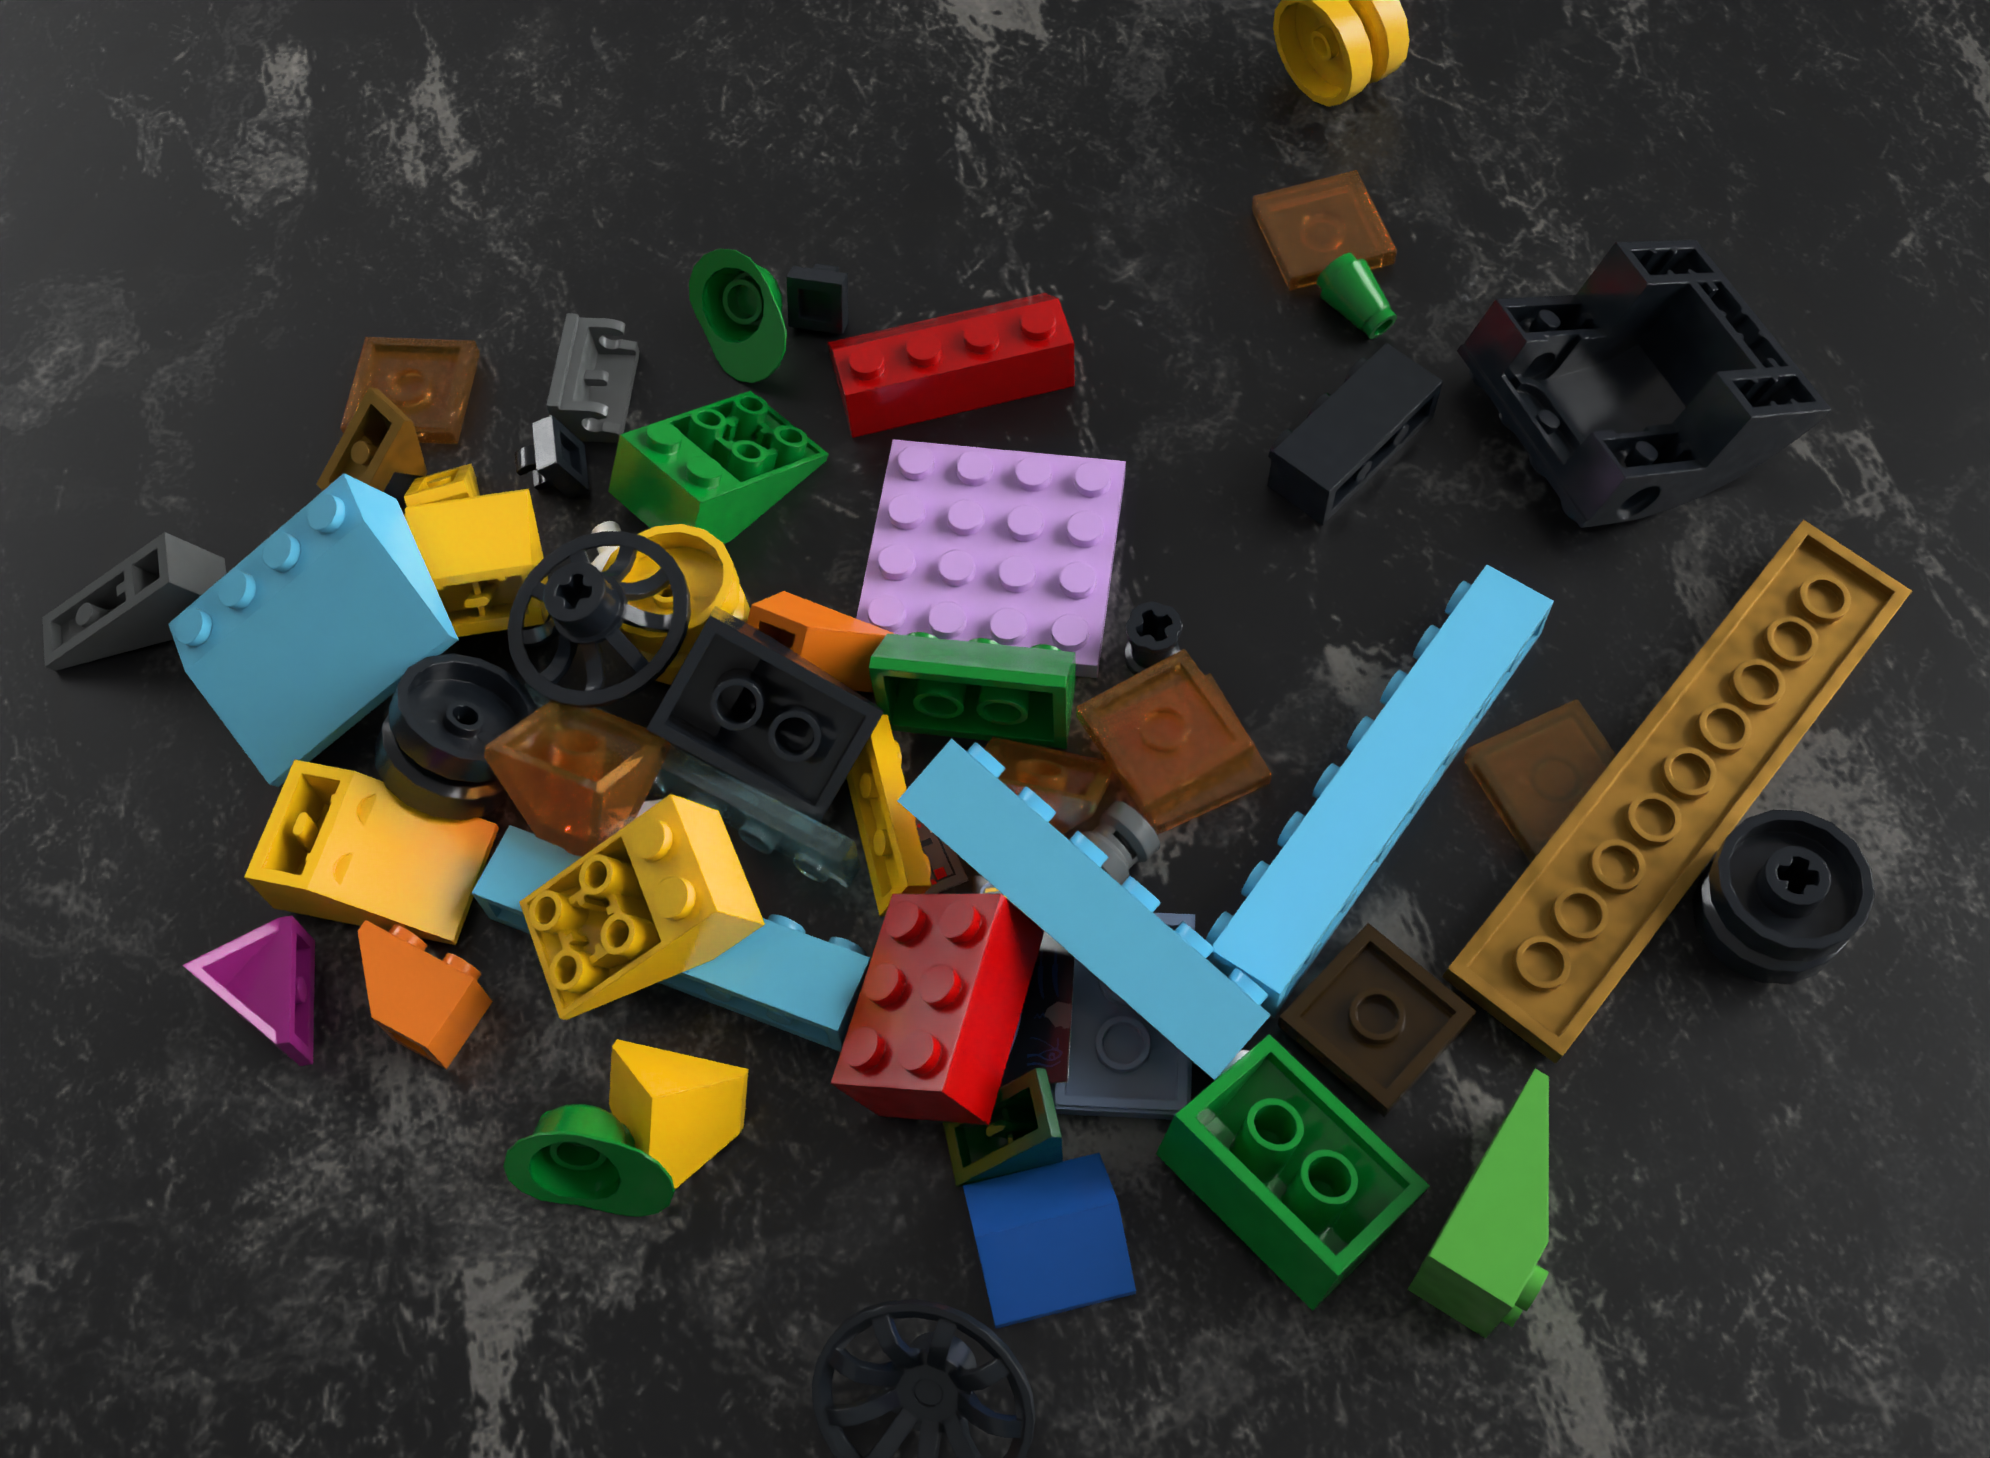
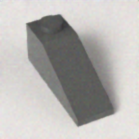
[42,532,226,671]

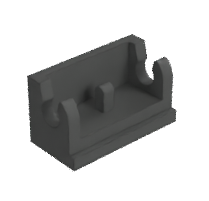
[546,313,640,443]

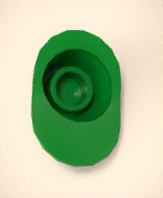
[689,248,787,383]
[503,1104,675,1217]

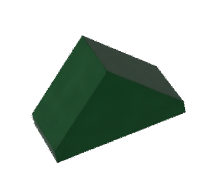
[943,1068,1063,1187]

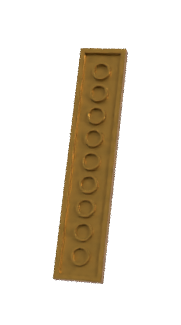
[1442,519,1912,1064]

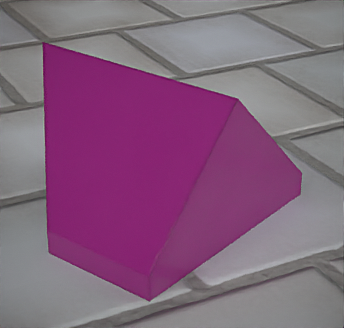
[182,915,315,1066]

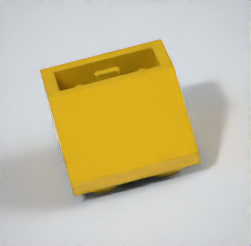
[405,488,549,637]

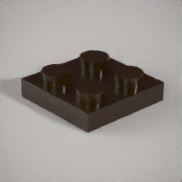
[1277,923,1476,1117]

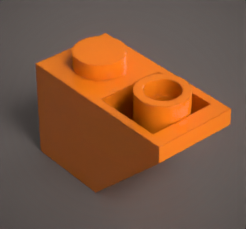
[747,591,894,693]
[357,920,493,1070]

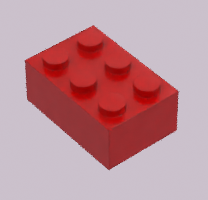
[830,894,1045,1125]

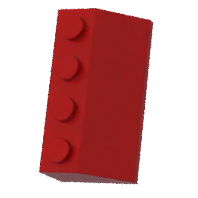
[827,293,1075,438]

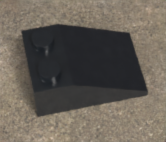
[647,606,884,823]

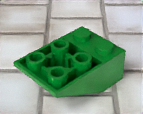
[608,391,829,544]

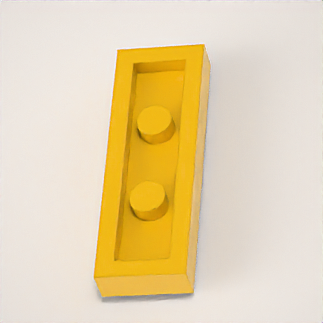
[846,714,931,916]

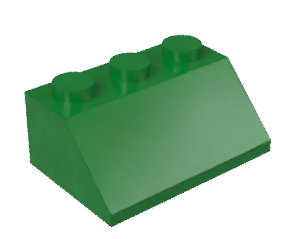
[869,632,1076,749]
[1156,1034,1430,1311]

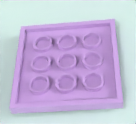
[856,439,1126,678]

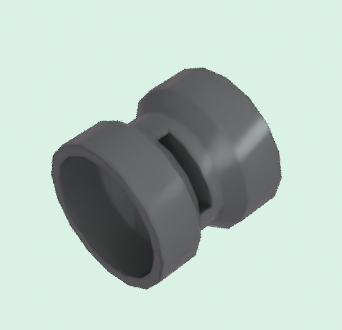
[1082,801,1160,885]

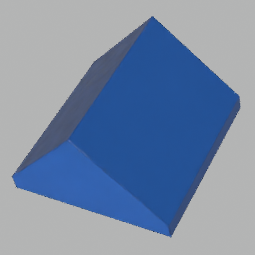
[963,1152,1136,1329]

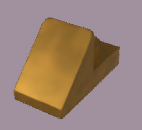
[316,387,427,492]

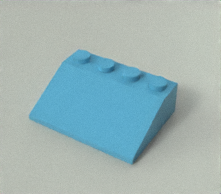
[168,473,459,787]

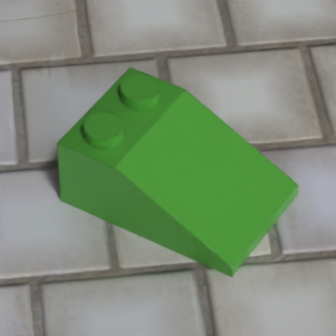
[1407,1069,1549,1339]

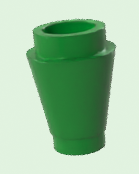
[1316,253,1397,339]

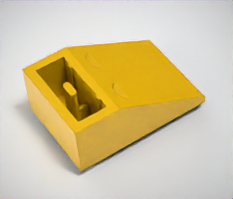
[244,759,499,945]
[519,794,765,1020]

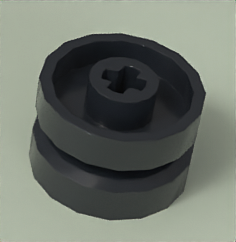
[374,654,539,820]
[1692,810,1875,984]

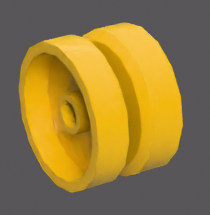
[1273,0,1410,107]
[602,524,750,685]

